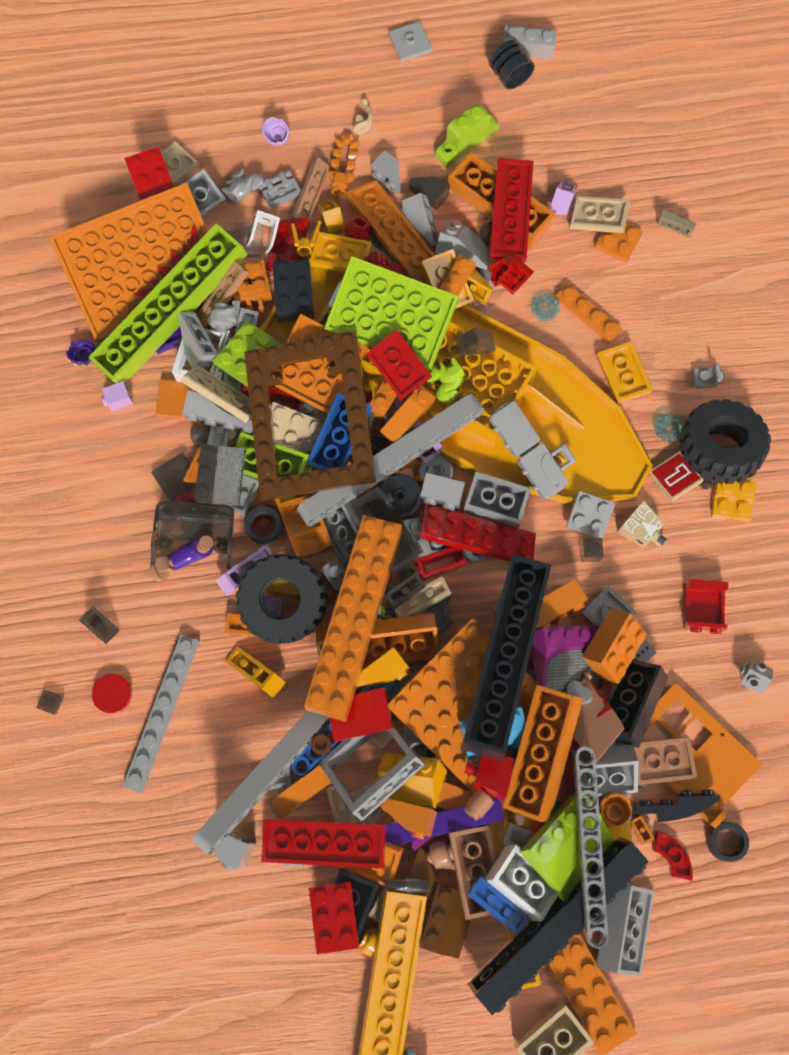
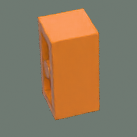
[631,815,655,845]

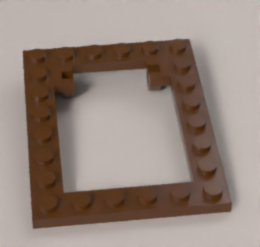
[244,331,376,501]

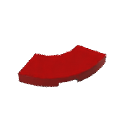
[653,831,693,881]

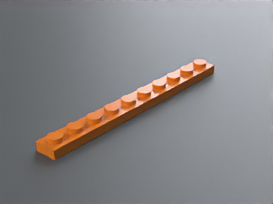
[369,255,477,418]

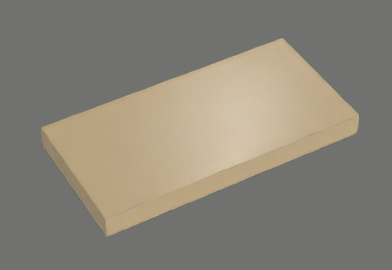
[181,365,251,423]

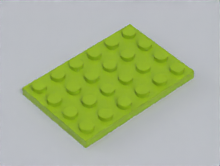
[324,256,460,370]

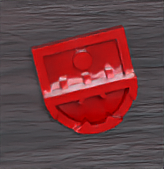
[489,256,534,295]

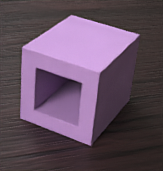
[101,381,133,412]

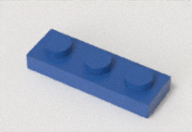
[467,876,530,935]

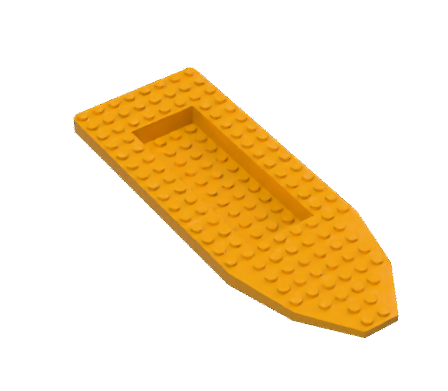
[260,247,653,504]

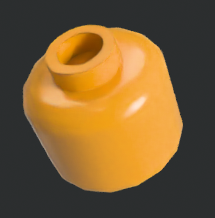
[358,927,379,958]

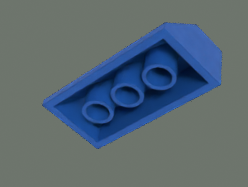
[307,393,373,470]

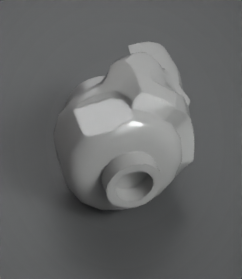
[209,300,240,333]

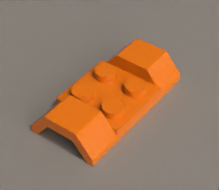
[274,493,332,558]

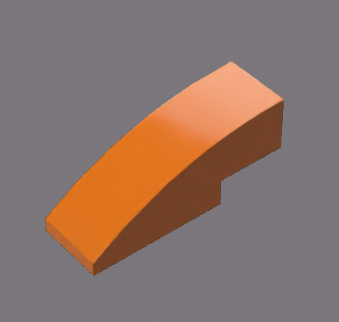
[271,765,332,819]

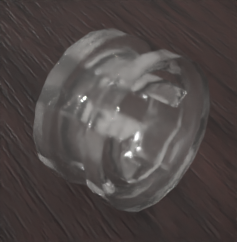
[472,301,489,315]

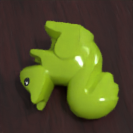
[427,357,465,404]

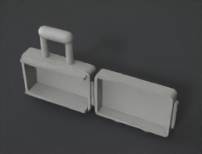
[489,401,576,499]

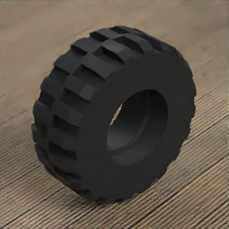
[679,399,771,484]
[236,554,327,644]

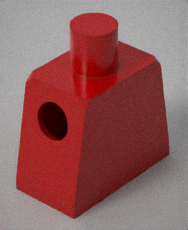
[464,756,516,802]

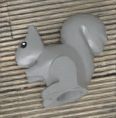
[221,169,264,203]

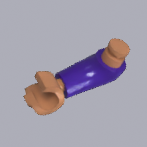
[148,536,214,582]

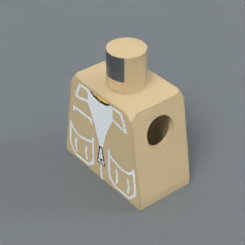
[618,501,667,548]

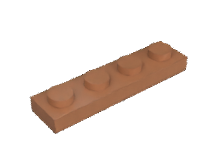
[291,157,331,223]
[197,260,249,329]

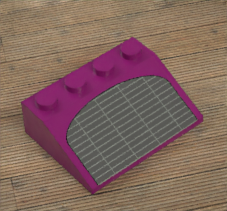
[531,625,603,692]

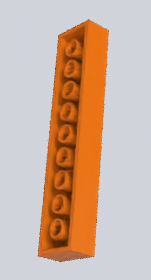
[304,515,402,722]

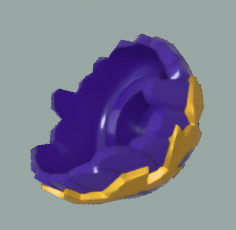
[66,339,96,367]

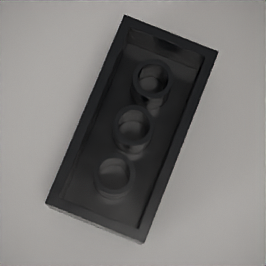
[606,659,668,748]

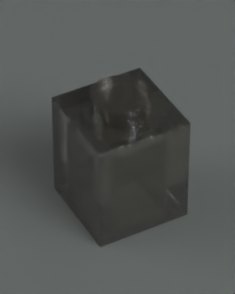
[579,538,604,563]

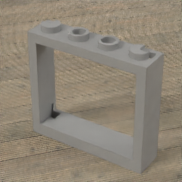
[319,723,425,821]

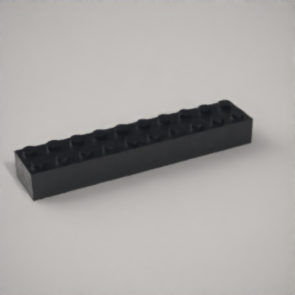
[460,554,551,761]
[467,836,649,1016]

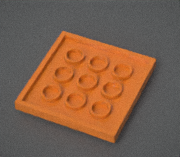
[273,314,368,414]

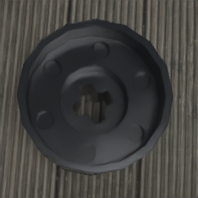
[489,40,535,90]

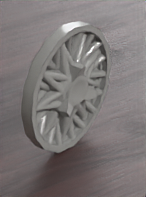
[418,454,453,483]

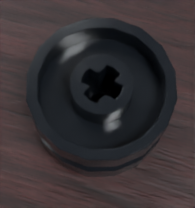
[379,474,421,517]

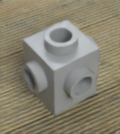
[739,658,773,694]

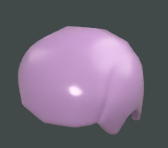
[262,117,290,146]

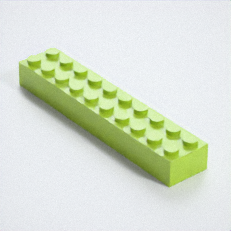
[88,223,248,383]

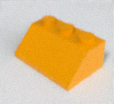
[378,753,447,808]

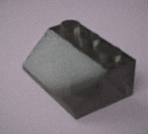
[195,444,246,506]

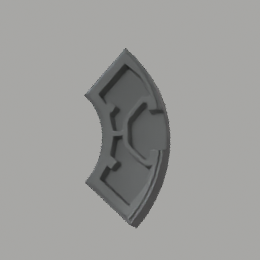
[428,595,453,635]

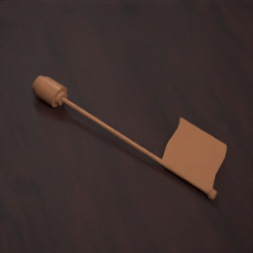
[464,672,624,821]

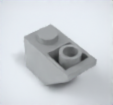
[371,150,401,194]

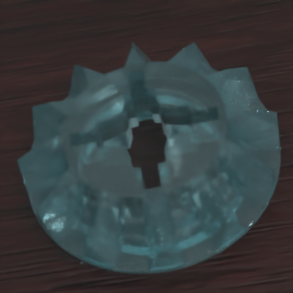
[531,293,561,321]
[654,413,684,443]

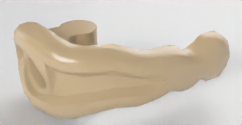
[353,98,372,135]

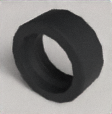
[244,506,282,545]
[707,822,749,862]

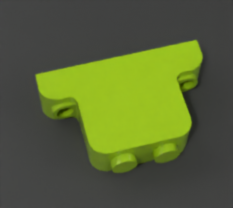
[435,103,500,169]

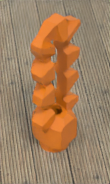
[329,133,360,197]

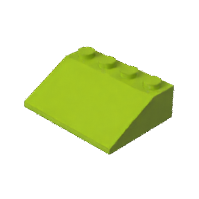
[520,792,614,901]

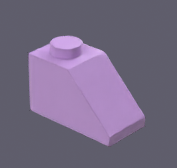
[550,181,578,215]

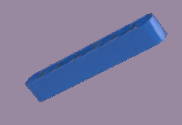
[292,679,398,776]

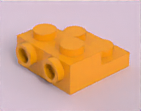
[712,478,756,522]

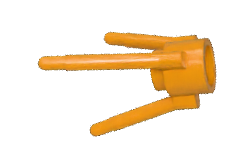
[291,220,321,257]

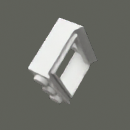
[172,328,232,382]

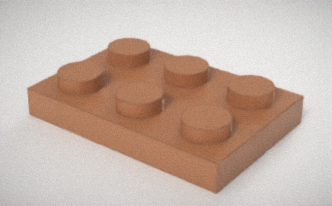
[634,737,697,785]

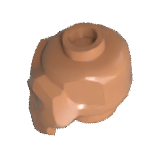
[427,837,455,870]

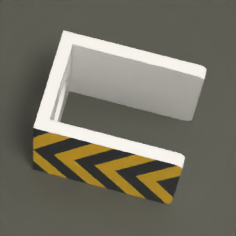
[246,210,280,254]

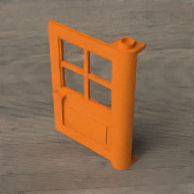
[641,683,762,828]

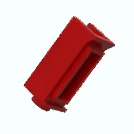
[414,547,467,581]

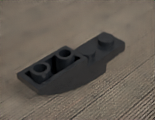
[635,789,720,822]

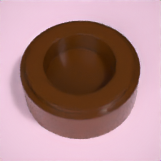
[311,734,332,755]

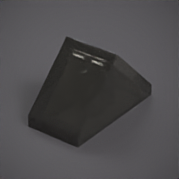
[455,327,496,357]
[79,606,120,644]

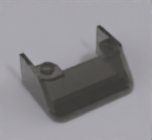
[351,487,424,574]
[151,501,234,569]

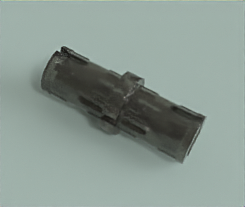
[387,877,430,894]

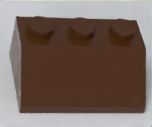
[419,883,470,959]

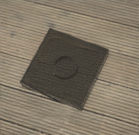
[151,452,203,502]

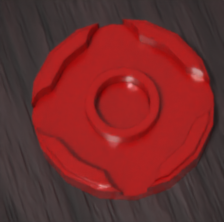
[92,674,132,714]

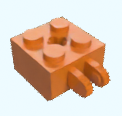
[234,260,273,313]

